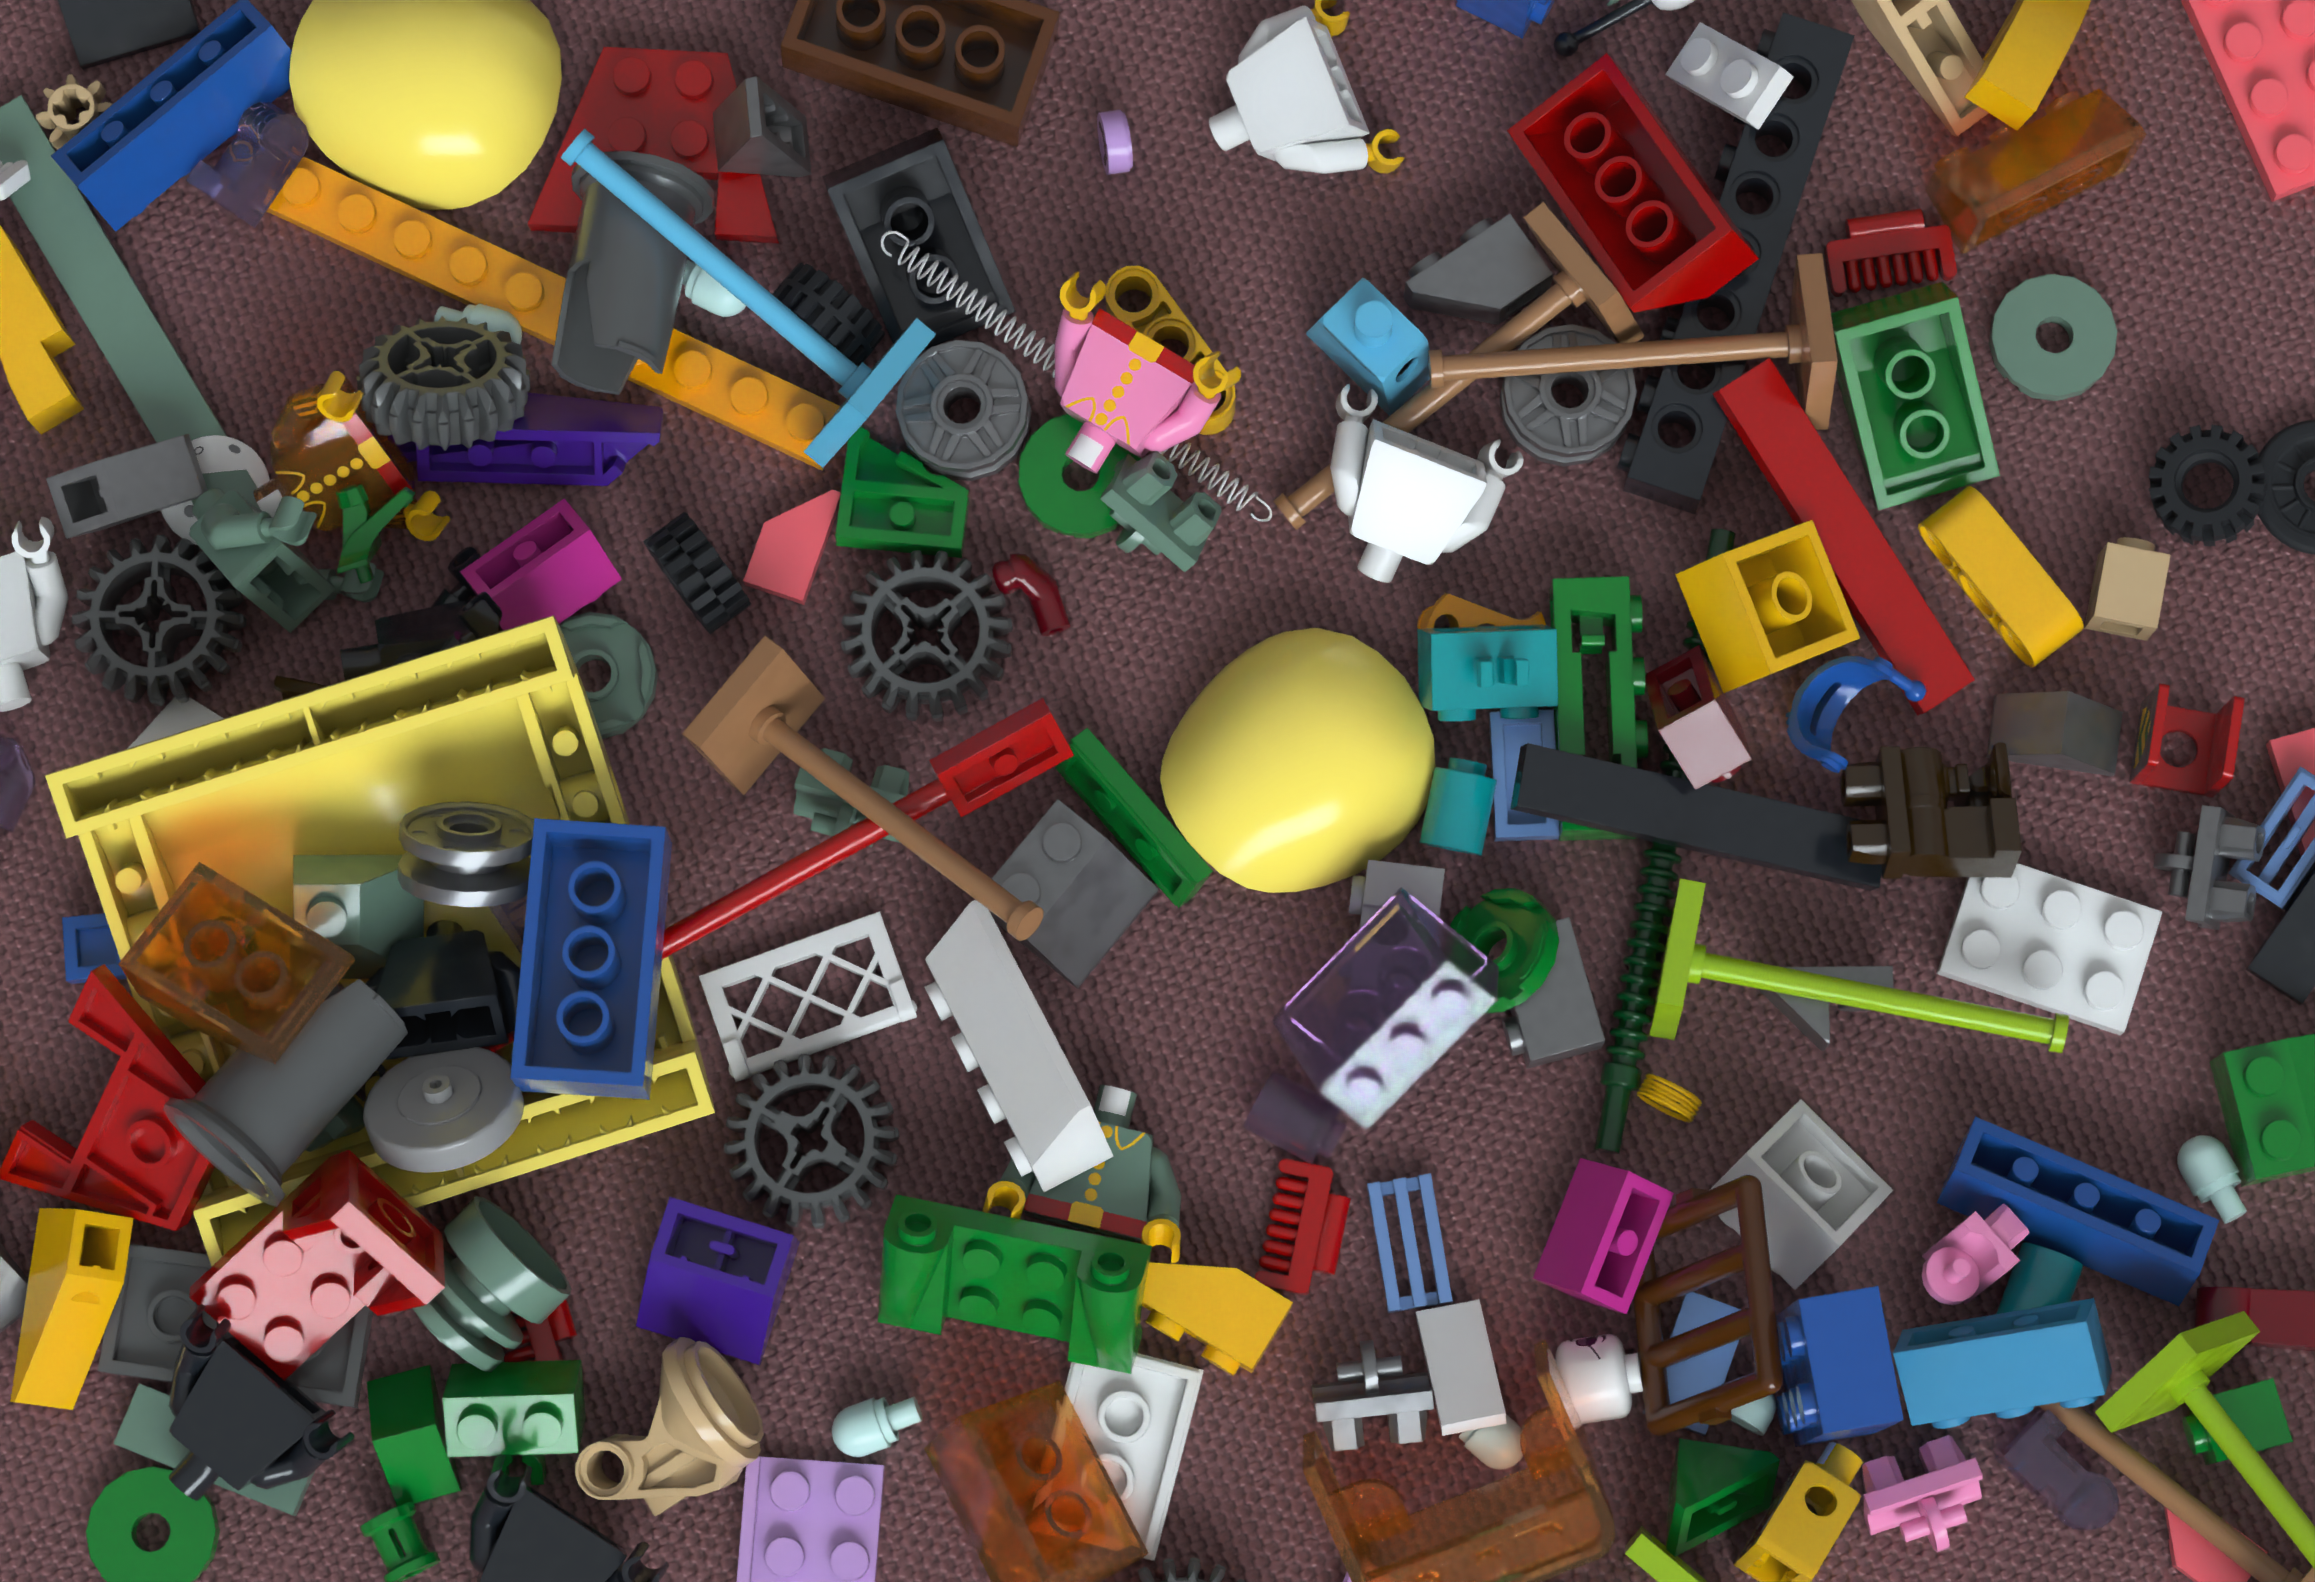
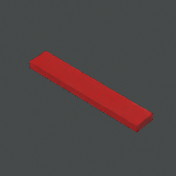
[1713,358,1975,716]

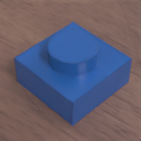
[62,913,127,984]

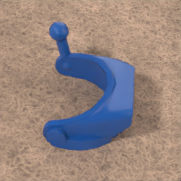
[1785,656,1926,773]

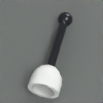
[1554,0,1696,57]

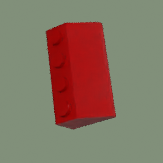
[1507,53,1759,313]

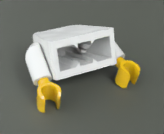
[1209,0,1405,174]

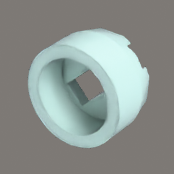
[1730,1394,1776,1436]

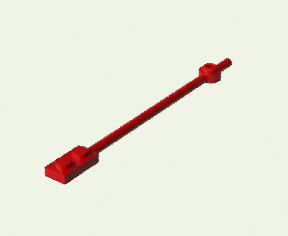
[480,698,1074,1053]

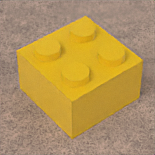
[1675,520,1860,693]

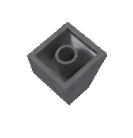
[989,799,1159,989]

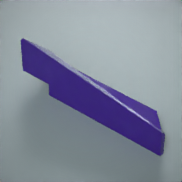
[355,392,663,486]

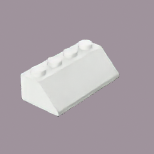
[925,900,1114,1192]

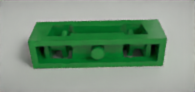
[1549,576,1648,841]

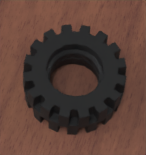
[772,263,885,366]

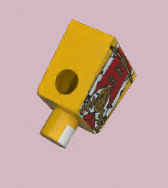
[1733,1442,1863,1582]

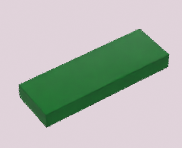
[1055,728,1213,908]

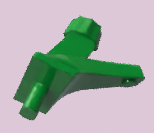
[336,483,416,584]

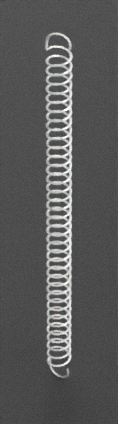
[880,231,1272,522]

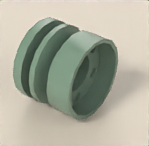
[412,1196,572,1372]

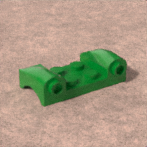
[878,1194,1152,1374]

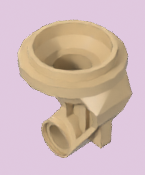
[575,1337,764,1516]

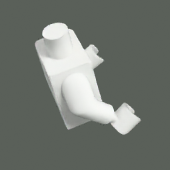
[1330,384,1524,583]
[0,517,69,712]

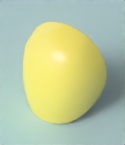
[289,0,562,210]
[1160,628,1435,893]

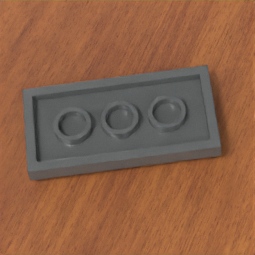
[98,1244,373,1408]

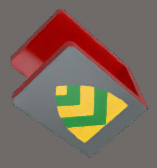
[2129,683,2245,797]

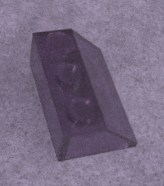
[1273,887,1499,1130]

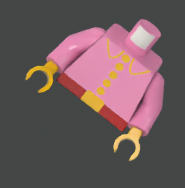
[1055,271,1241,474]

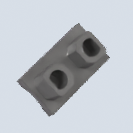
[2154,805,2266,930]
[1312,1340,1434,1451]

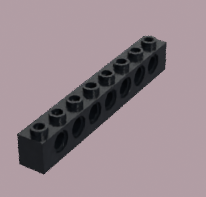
[1617,12,1855,514]

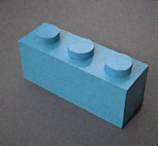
[1893,1298,2112,1429]

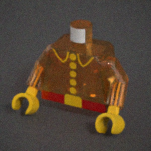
[253,371,451,541]

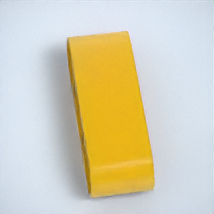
[1106,265,1235,435]
[1918,486,2084,668]

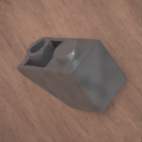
[1404,214,1553,325]
[46,434,208,539]

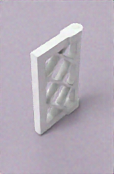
[699,911,917,1082]

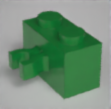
[442,1360,586,1485]

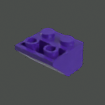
[636,1197,800,1366]

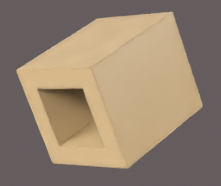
[2084,537,2171,641]

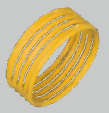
[1637,1074,1702,1123]

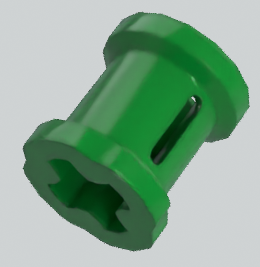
[360,1501,440,1582]

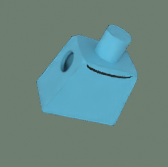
[1306,277,1430,416]

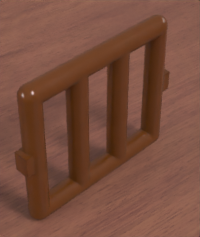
[1633,1175,1783,1436]

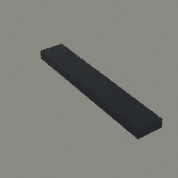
[1510,743,1882,891]

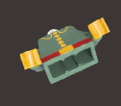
[982,1085,1182,1263]

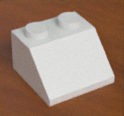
[1710,1099,1893,1290]

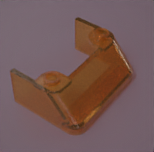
[1303,1339,1615,1582]

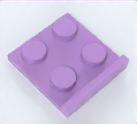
[736,1456,885,1582]

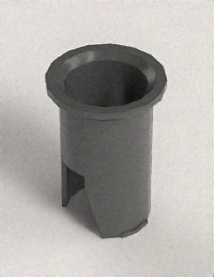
[551,151,714,395]
[163,962,408,1207]

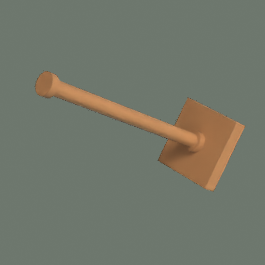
[1273,202,1645,530]
[1428,253,1838,430]
[682,636,1044,941]
[2038,1402,2315,1582]

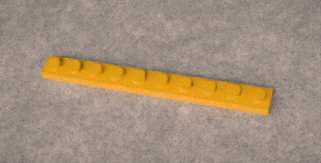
[260,150,841,471]

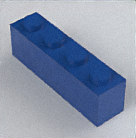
[51,0,292,232]
[1937,1116,2219,1306]

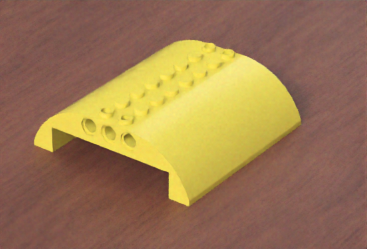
[45,615,715,1266]

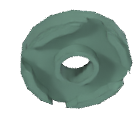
[1988,274,2118,401]
[559,612,658,739]

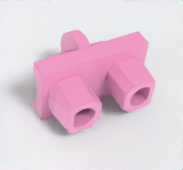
[1921,1204,2030,1305]
[1862,1435,1983,1552]

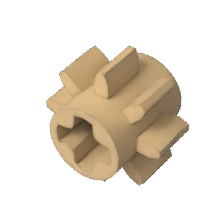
[36,74,113,150]

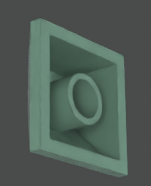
[293,854,424,979]

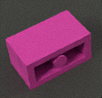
[460,498,622,631]
[1533,1158,1674,1314]

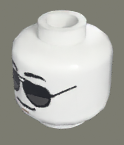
[1546,1334,1643,1425]

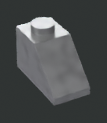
[1502,917,1605,1069]

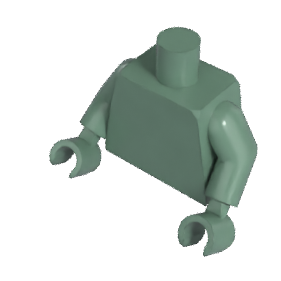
[189,488,384,633]

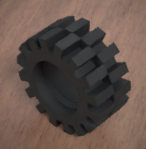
[2149,424,2267,546]
[643,512,752,634]

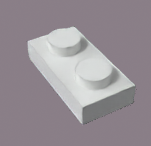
[1665,22,1794,130]

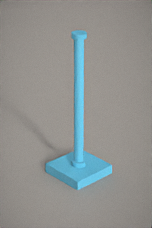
[561,129,936,468]

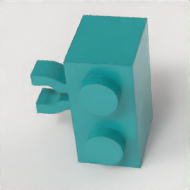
[1417,624,1558,721]

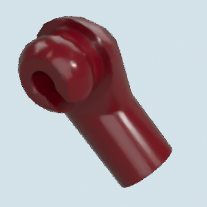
[992,553,1071,637]

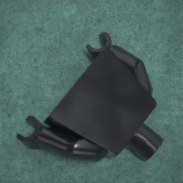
[340,547,502,680]
[356,920,520,1101]
[169,1304,354,1501]
[469,1454,669,1582]

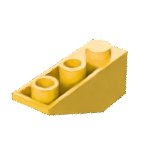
[10,1208,134,1410]
[1142,1262,1293,1376]

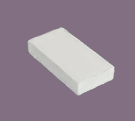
[1416,1299,1507,1436]

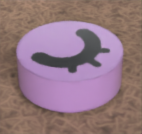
[1097,110,1133,175]

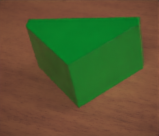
[367,1365,462,1506]
[1666,1438,1780,1557]

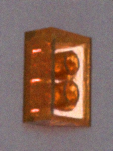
[1925,88,2147,255]
[924,1381,1148,1582]

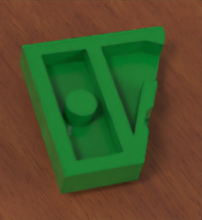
[835,426,969,558]

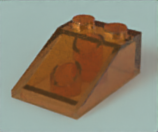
[119,862,355,1064]

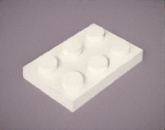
[1936,863,2162,1035]

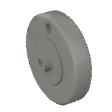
[363,1047,524,1173]

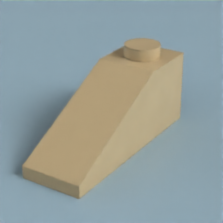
[1851,0,1988,136]

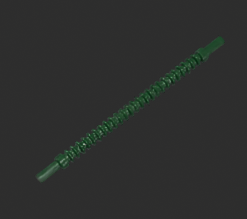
[1594,529,1736,1154]

